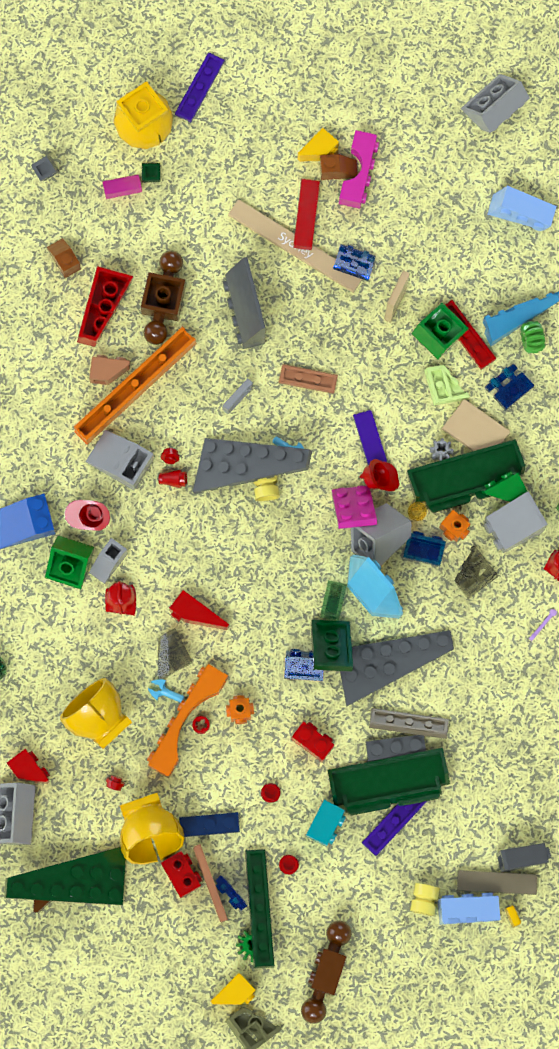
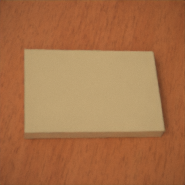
[384,271,410,323]
[442,399,510,451]

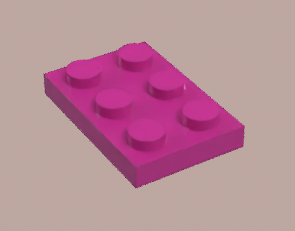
[332,485,377,529]

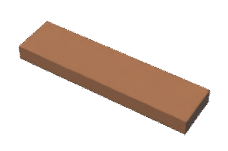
[193,844,228,923]

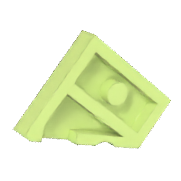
[424,365,470,406]

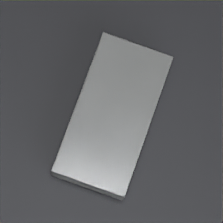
[222,378,253,414]

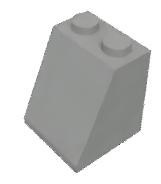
[484,491,548,553]
[351,503,412,566]

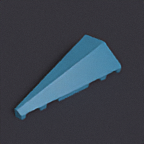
[483,291,559,346]

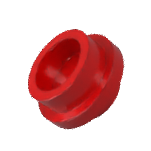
[161,448,180,464]
[106,775,125,791]
[261,783,280,803]
[279,855,299,875]

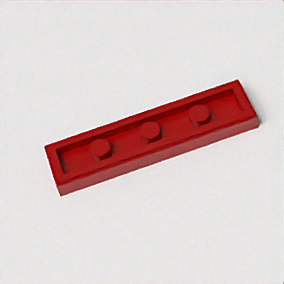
[293,179,320,250]
[445,300,497,370]

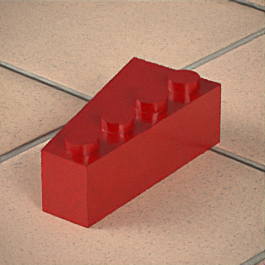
[77,266,133,347]

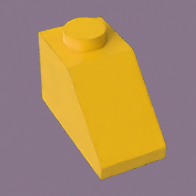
[297,128,339,162]
[210,973,256,1005]

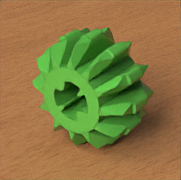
[520,321,545,354]

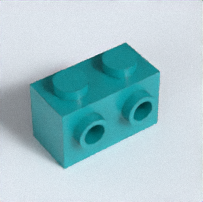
[306,800,346,847]

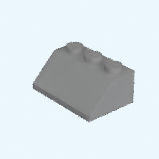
[460,74,530,133]
[0,783,35,845]

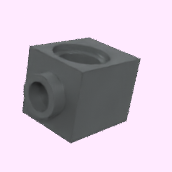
[31,156,60,181]

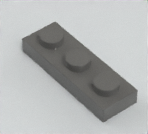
[365,735,426,761]

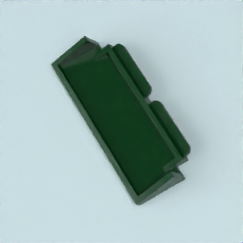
[407,439,525,513]
[328,748,450,815]

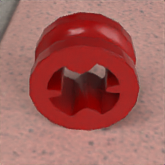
[192,716,210,734]

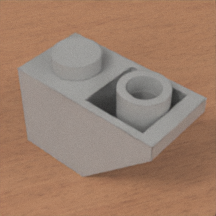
[89,538,128,584]

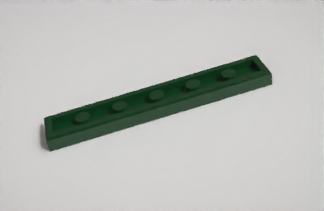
[245,849,275,969]

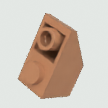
[89,355,130,385]

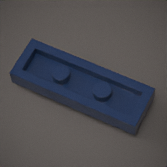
[179,812,240,837]

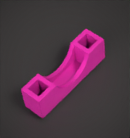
[339,130,379,209]

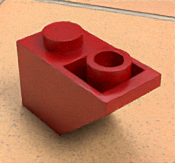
[7,749,50,784]

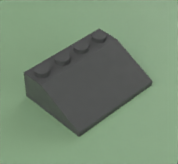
[222,257,266,349]

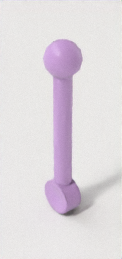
[529,609,557,641]

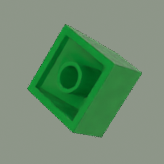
[411,303,469,360]
[45,535,94,590]

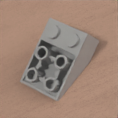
[85,430,154,491]

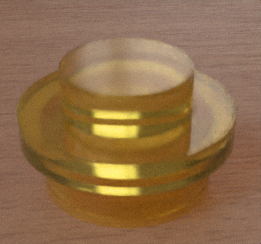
[408,502,427,521]

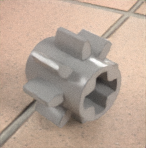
[430,438,453,461]

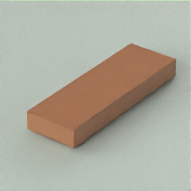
[279,364,338,394]

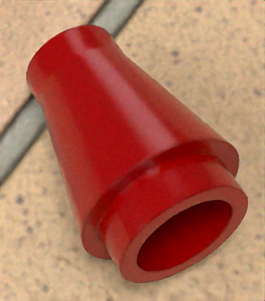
[158,469,187,488]

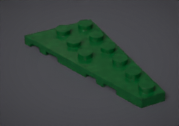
[4,847,126,905]

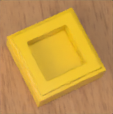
[504,905,521,927]

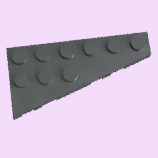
[193,438,312,494]
[340,630,454,707]

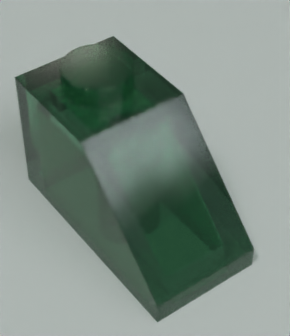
[320,580,347,621]

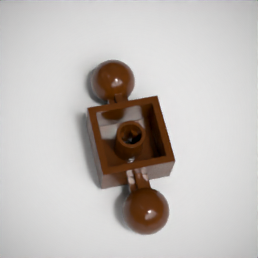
[141,250,186,345]
[301,920,352,1024]

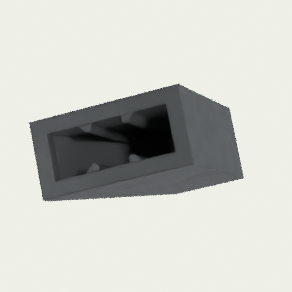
[496,843,551,873]

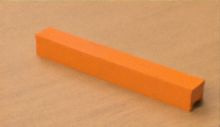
[74,327,197,445]

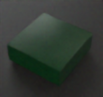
[142,163,160,182]

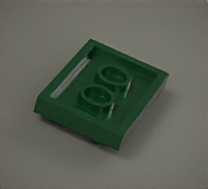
[311,620,353,672]

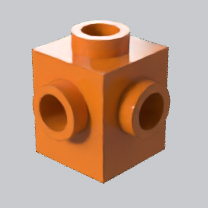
[439,510,471,542]
[226,695,254,724]

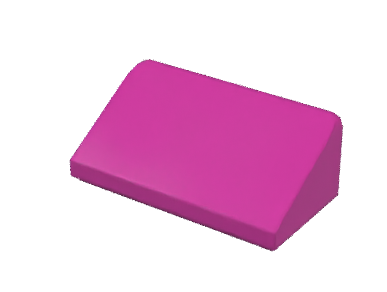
[102,174,142,199]

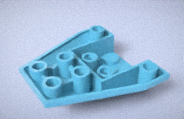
[347,554,403,619]

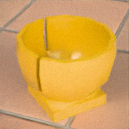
[114,81,174,149]
[60,678,132,749]
[119,793,184,865]

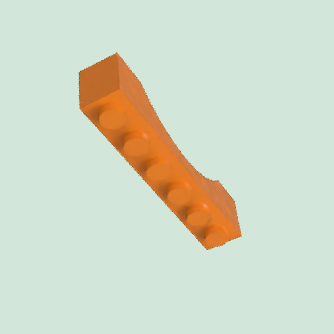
[147,664,228,778]

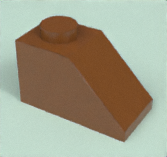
[320,154,358,180]
[46,238,81,278]

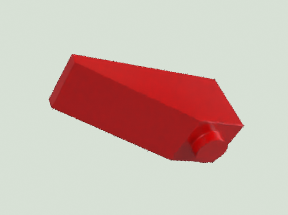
[169,590,230,630]

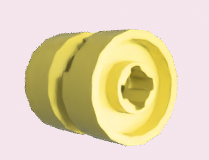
[253,475,280,501]
[410,883,440,916]

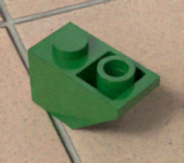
[481,471,528,502]

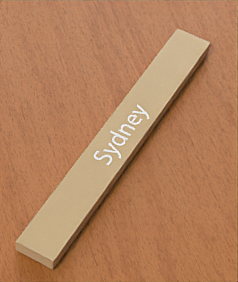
[228,199,364,293]

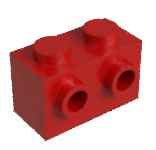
[291,721,335,763]
[161,851,202,899]

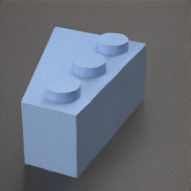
[487,186,557,231]
[438,893,500,925]

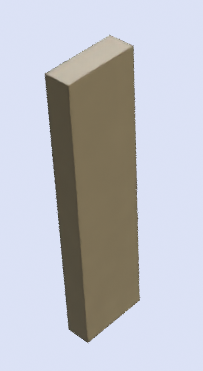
[369,708,449,739]
[457,870,537,895]

